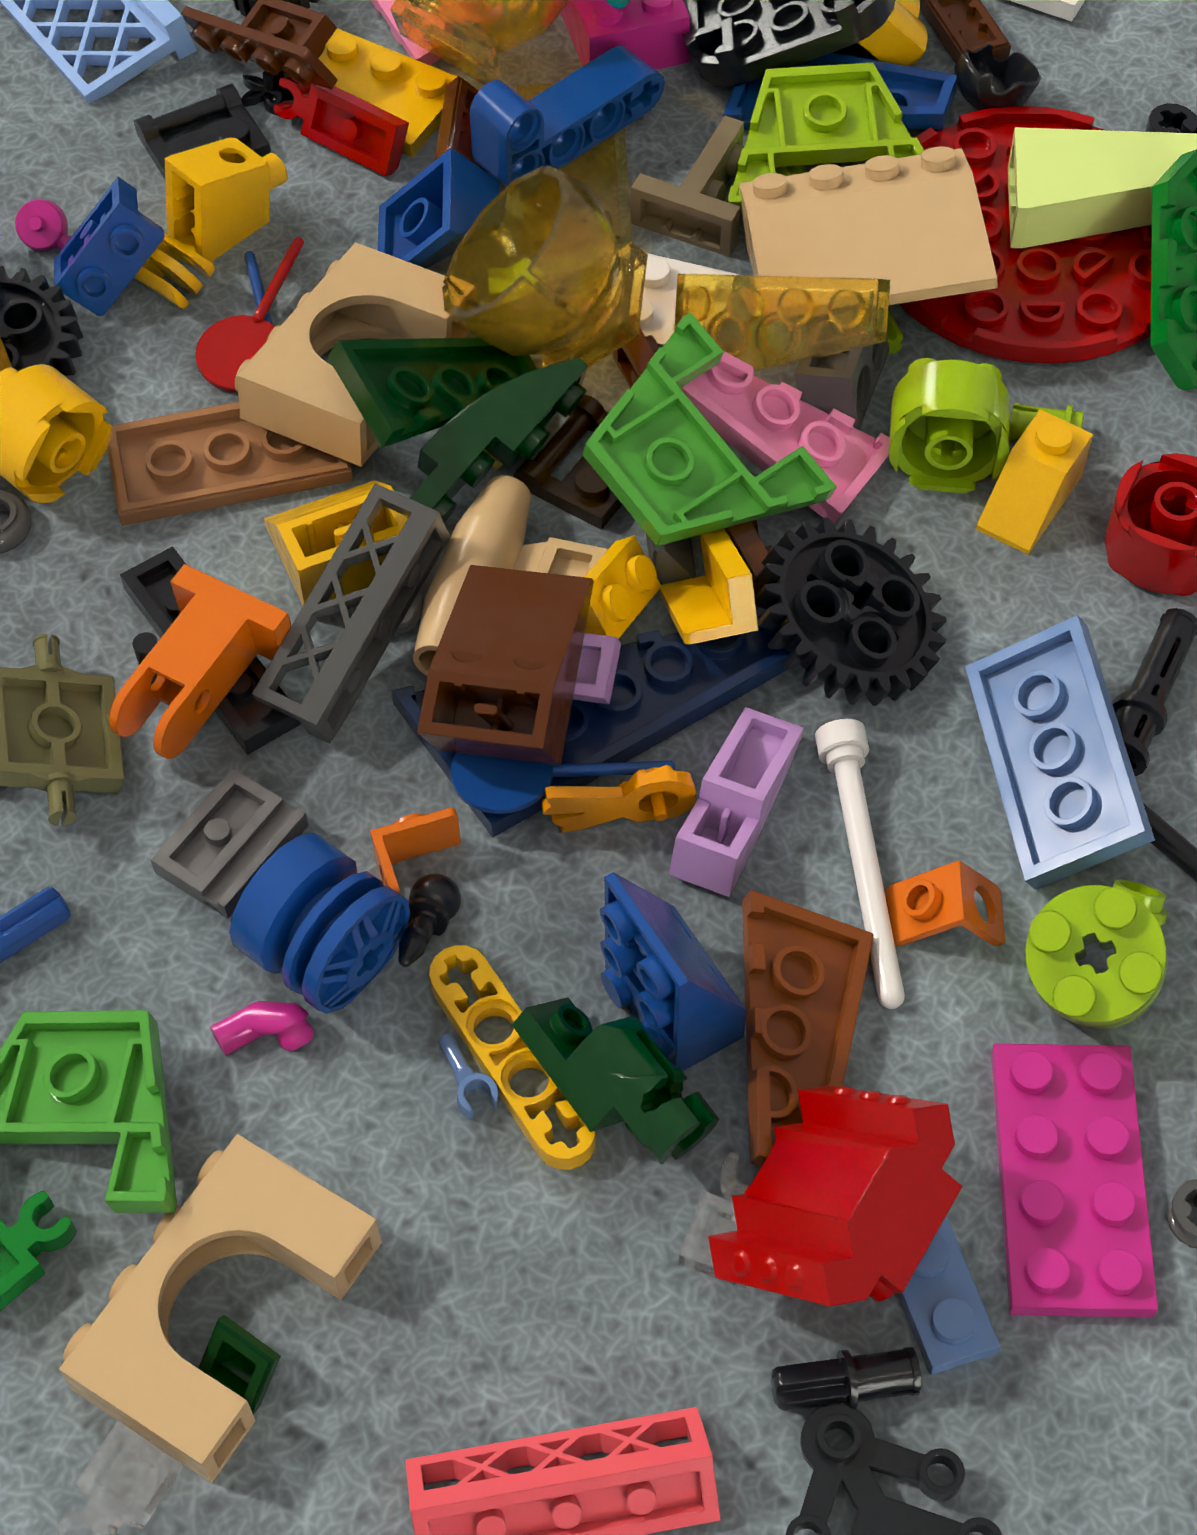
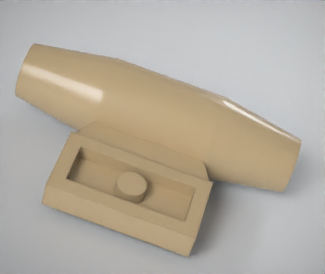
[413,475,608,676]

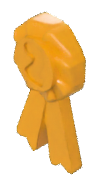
[541,765,696,833]

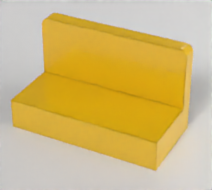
[660,529,758,645]

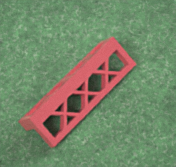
[405,1407,721,1535]

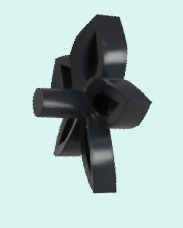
[241,71,294,116]

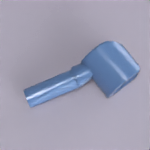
[439,1033,498,1119]

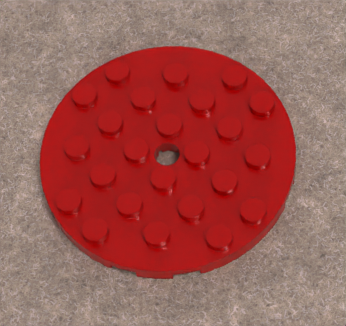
[900,106,1152,364]

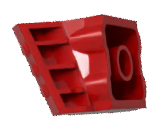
[708,1085,963,1307]

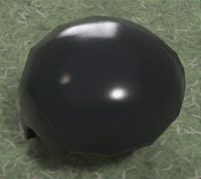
[954,44,1042,110]

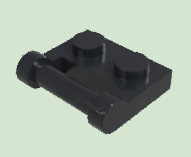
[134,83,271,179]

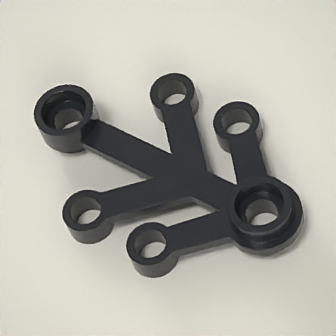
[785,1403,1002,1535]

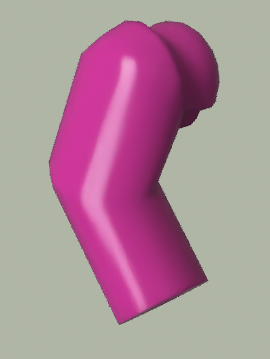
[210,1001,314,1056]

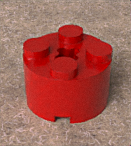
[1105,453,1197,596]

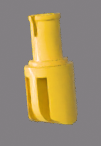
[134,233,215,310]

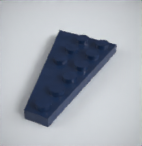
[391,607,790,838]

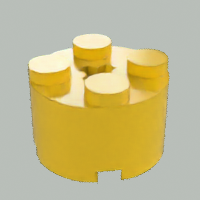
[0,364,111,503]

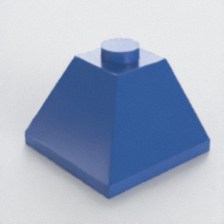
[378,148,501,268]

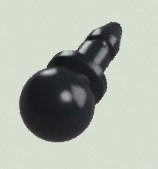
[398,873,461,967]

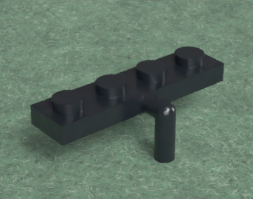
[120,546,301,755]

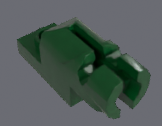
[512,997,719,1164]

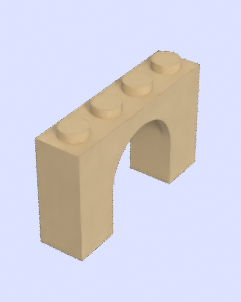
[235,242,474,467]
[59,1134,382,1483]

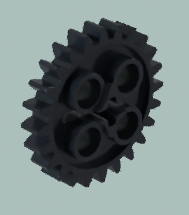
[0,266,83,376]
[754,517,947,706]

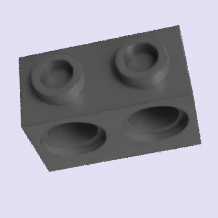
[794,306,890,430]

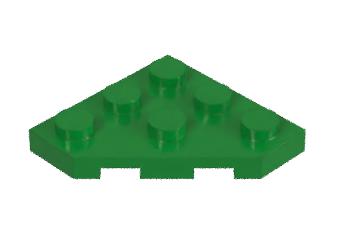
[1151,149,1197,391]

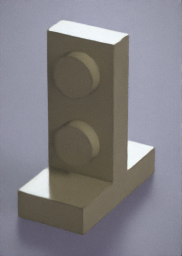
[630,115,745,257]

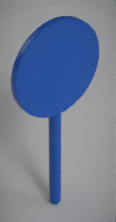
[451,753,676,814]

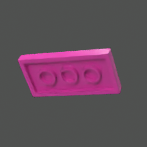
[991,1044,1158,1318]

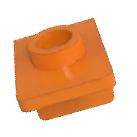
[370,808,461,895]
[886,860,1005,946]

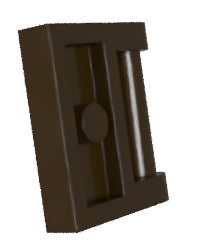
[513,395,622,530]

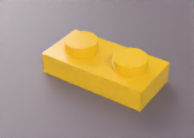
[584,535,662,639]

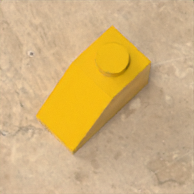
[975,409,1093,555]

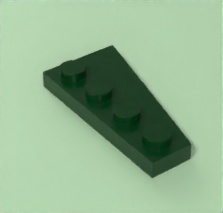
[328,336,538,448]

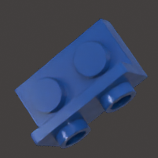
[54,177,164,316]

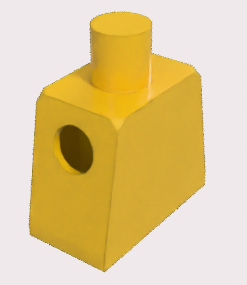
[165,137,287,262]

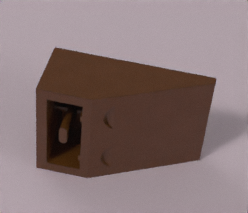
[417,565,594,766]

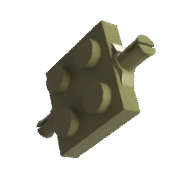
[0,634,125,826]

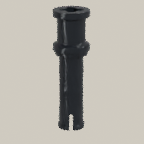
[1112,608,1197,776]

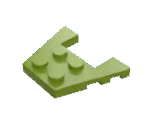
[728,62,924,216]

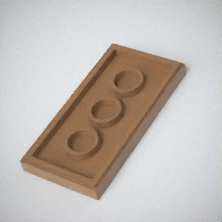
[107,402,353,526]

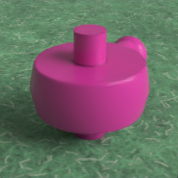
[15,198,71,252]

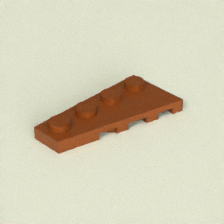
[742,890,874,1167]

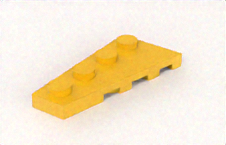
[318,28,467,158]

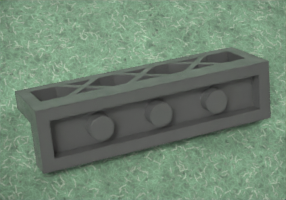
[252,483,450,744]

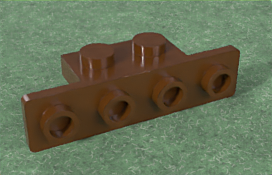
[181,0,338,90]

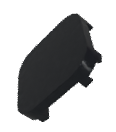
[682,0,895,86]

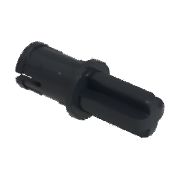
[771,1347,922,1411]

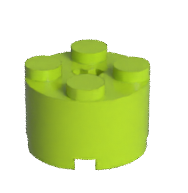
[889,358,1010,493]
[1025,885,1167,1029]

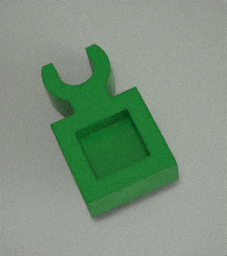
[0,1191,77,1311]

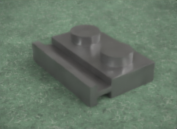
[151,768,309,919]

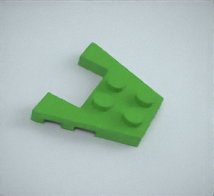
[582,312,837,546]
[0,1010,177,1213]

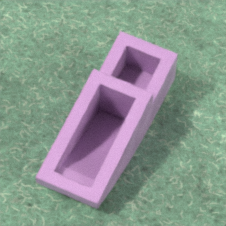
[669,707,804,897]

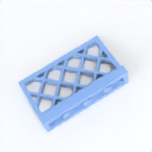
[0,0,197,104]

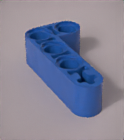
[470,46,665,193]

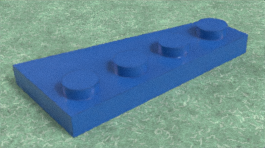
[723,53,957,130]

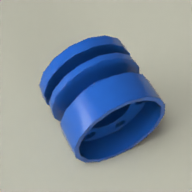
[229,833,410,1014]

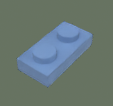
[898,1215,1001,1375]

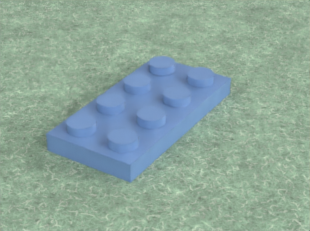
[965,615,1155,889]

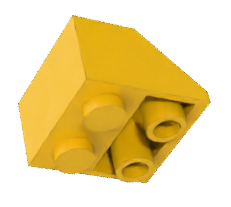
[264,480,408,606]

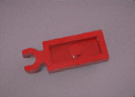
[273,76,409,176]

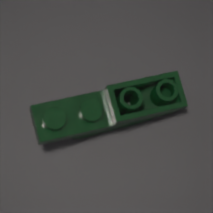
[407,358,588,523]

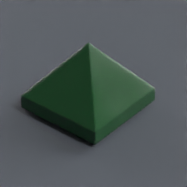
[198,1315,281,1414]

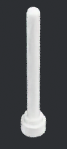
[815,719,905,1009]

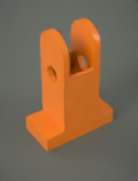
[109,564,291,759]

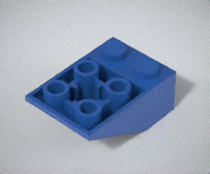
[600,872,747,1071]

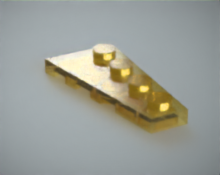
[674,274,890,371]

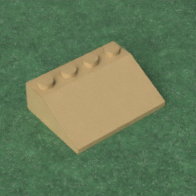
[739,146,998,324]

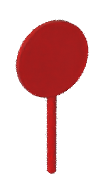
[195,237,304,392]

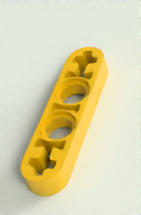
[429,945,596,1170]

